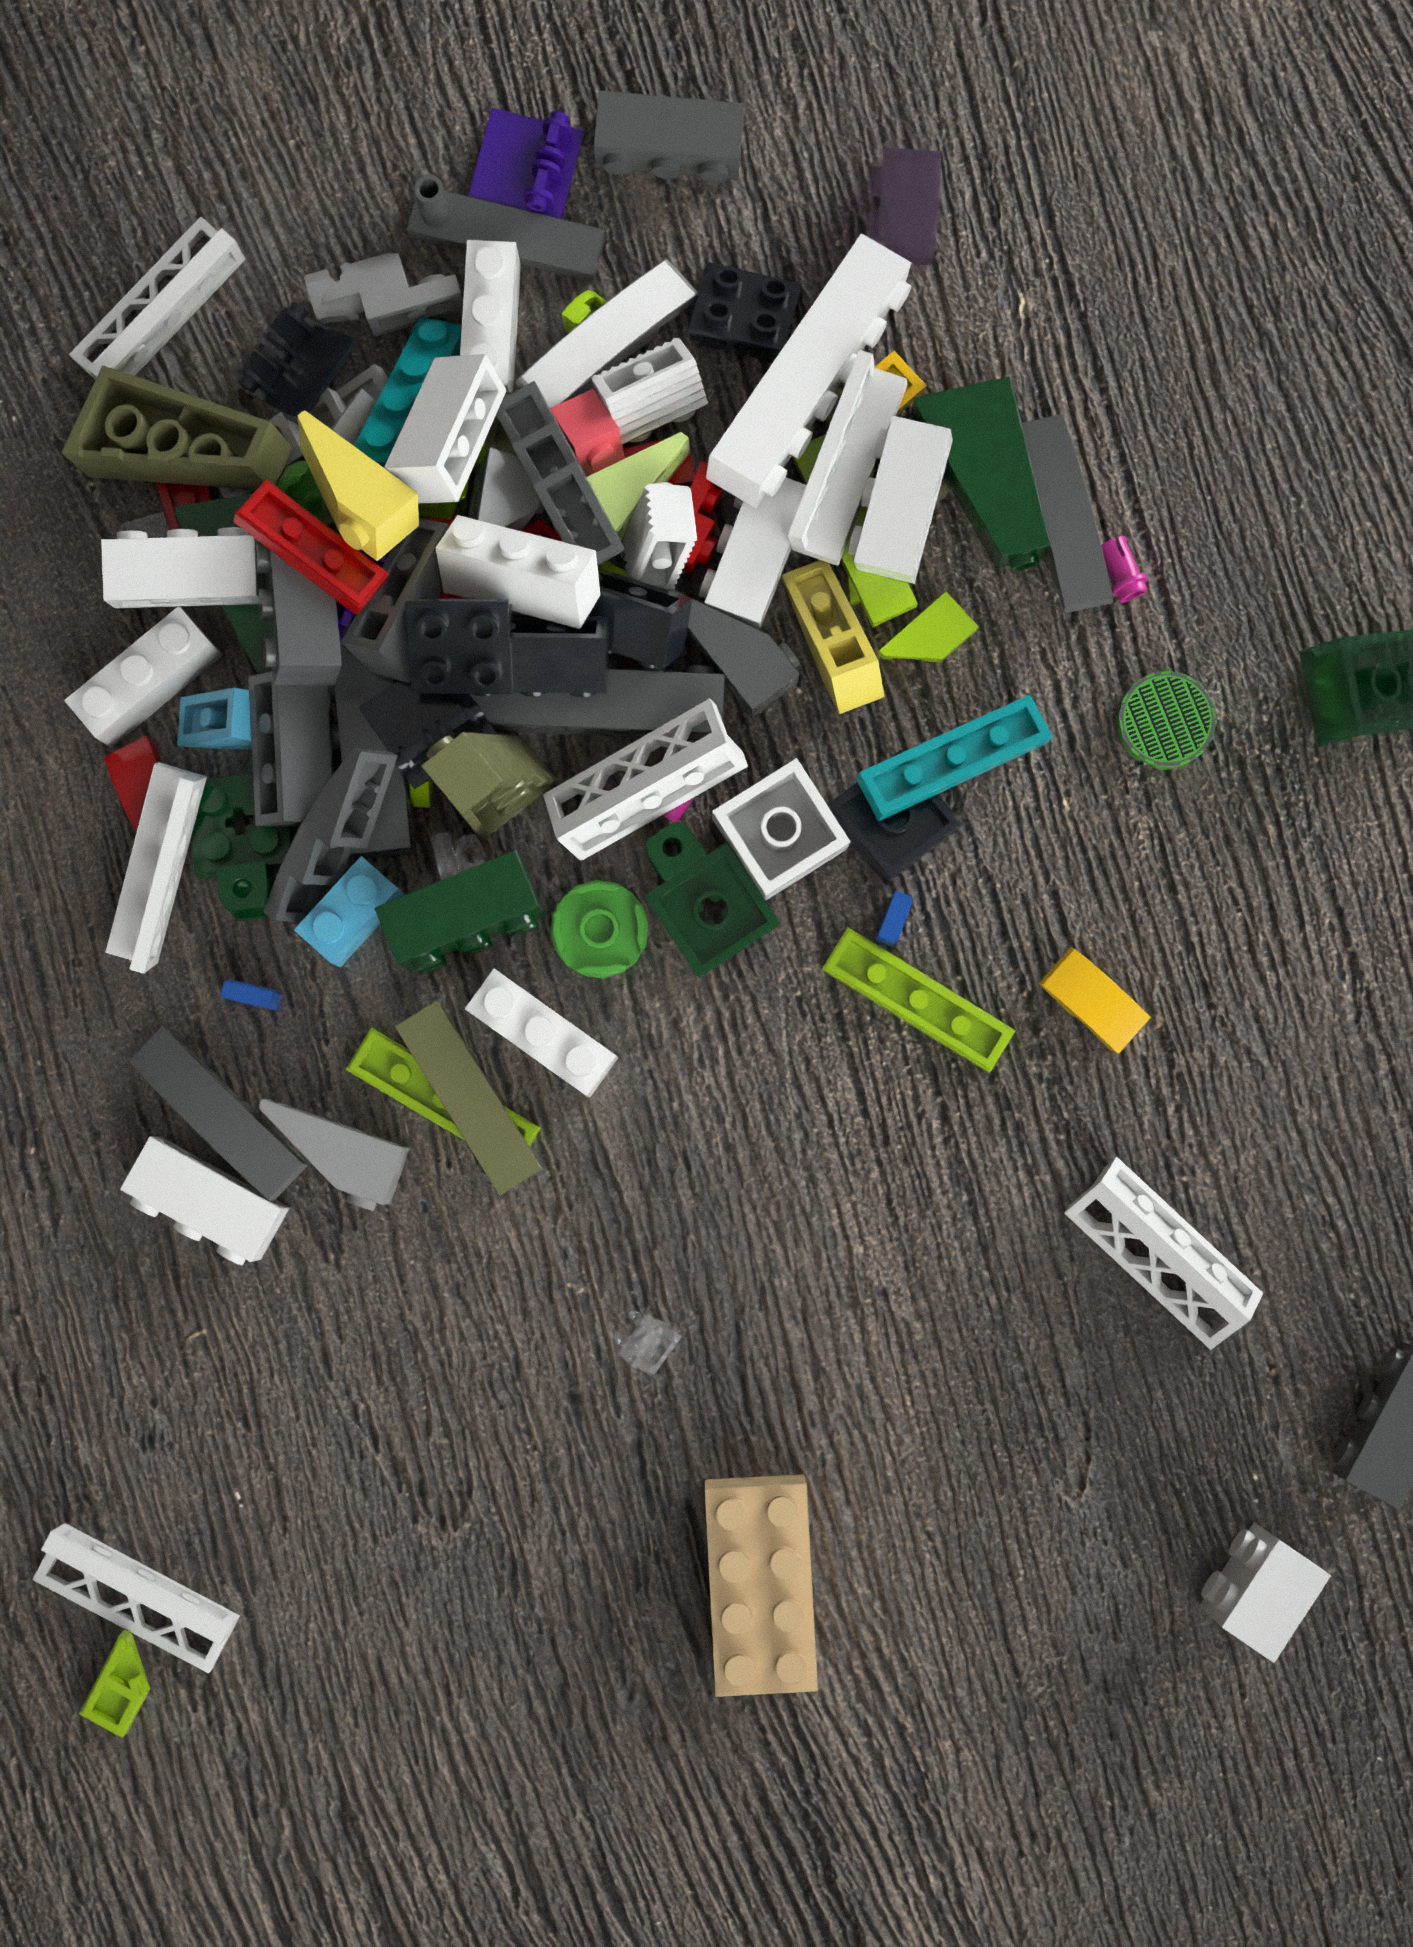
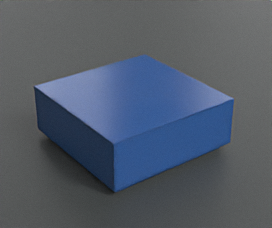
[875,891,913,947]
[221,979,282,1011]

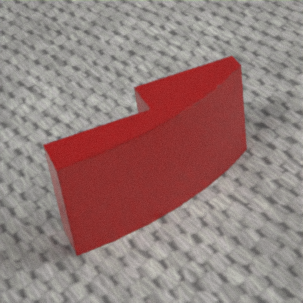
[684,461,724,576]
[104,735,162,833]

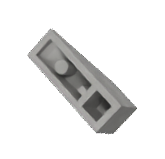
[259,1099,410,1211]

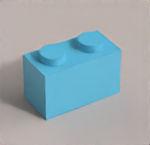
[294,856,406,968]

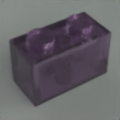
[866,148,942,265]

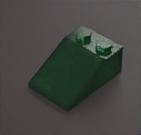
[1299,629,1413,747]

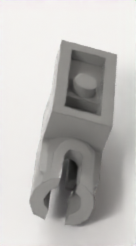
[304,253,463,337]

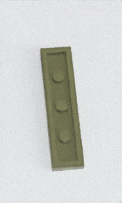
[395,1000,543,1196]

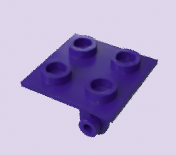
[468,108,585,219]

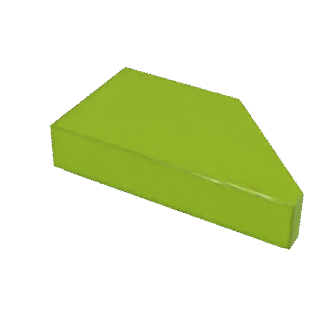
[878,591,979,662]
[79,1629,150,1738]

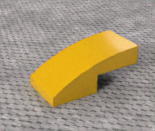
[1038,947,1151,1054]

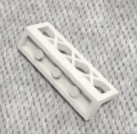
[69,216,246,380]
[788,350,908,566]
[543,698,748,861]
[105,762,207,974]
[1064,1157,1263,1350]
[32,1523,240,1673]

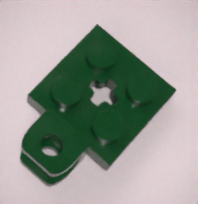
[191,772,294,921]
[644,821,781,979]

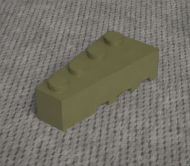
[62,365,293,490]
[422,732,558,842]

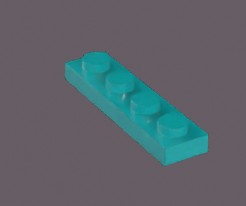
[354,317,462,468]
[856,695,1053,821]

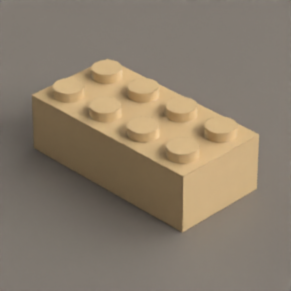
[705,1474,818,1697]

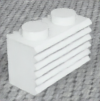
[592,338,709,445]
[622,482,697,590]

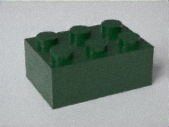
[374,850,546,975]

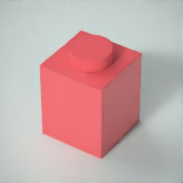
[550,389,625,477]

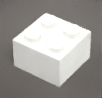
[712,758,850,900]
[1199,1522,1331,1663]

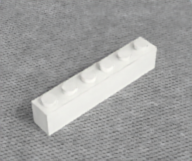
[706,233,911,508]

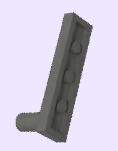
[407,174,606,282]

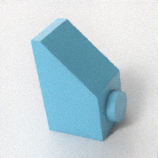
[177,687,252,750]

